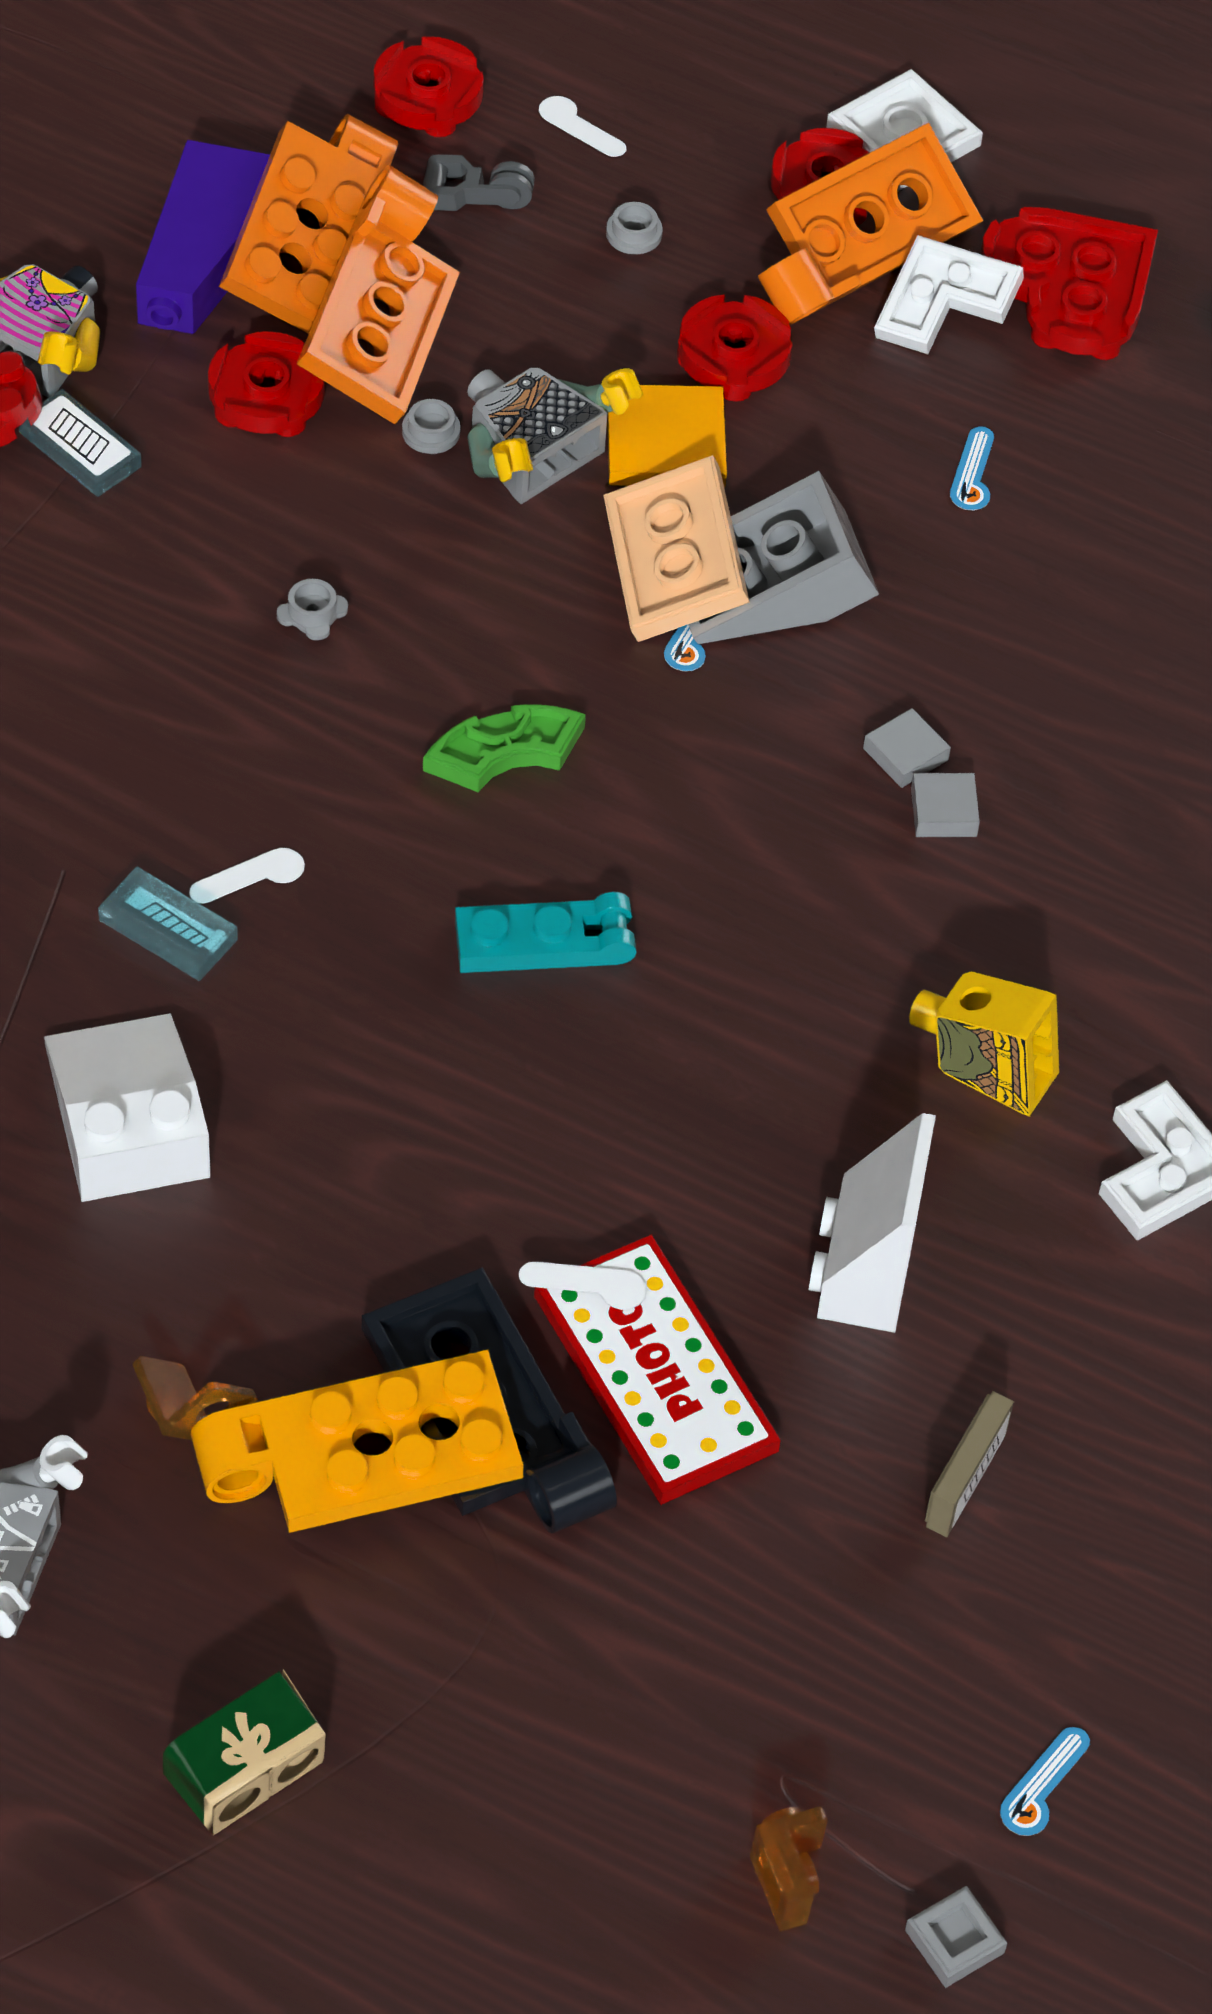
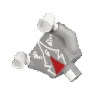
[0,1435,88,1638]

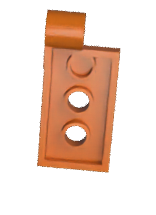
[219,114,398,334]
[758,122,983,325]
[297,165,460,424]

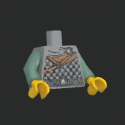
[467,368,644,504]

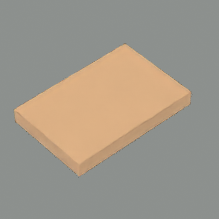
[603,455,750,642]

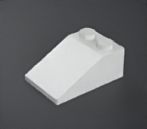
[44,1013,210,1202]
[808,1113,936,1333]

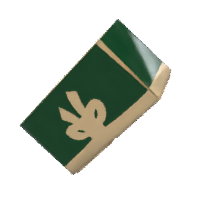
[163,1669,326,1836]

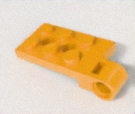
[191,1350,523,1533]

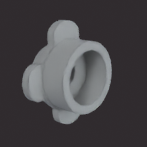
[277,579,348,640]

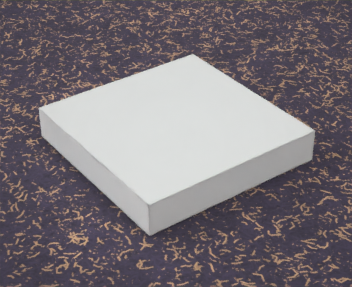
[826,69,983,192]

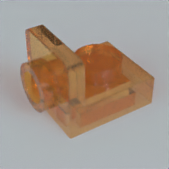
[750,1806,828,1932]

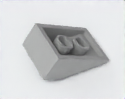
[688,471,879,644]

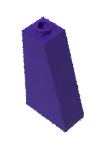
[136,140,270,334]

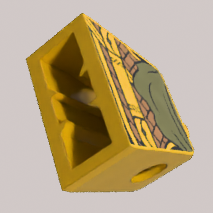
[909,971,1059,1117]

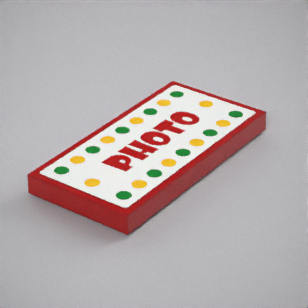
[534,1234,781,1505]

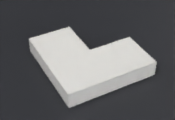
[874,235,1024,354]
[1099,1080,1212,1241]

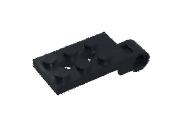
[361,1267,617,1534]

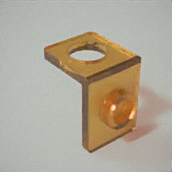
[133,1356,258,1440]

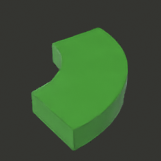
[423,704,586,792]

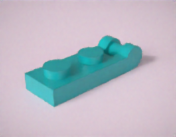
[455,892,637,973]

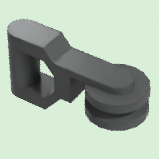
[423,154,535,211]

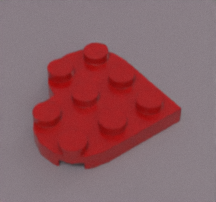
[981,207,1158,360]

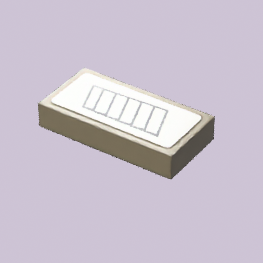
[925,1391,1014,1537]

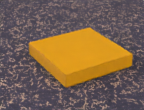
[607,385,727,487]

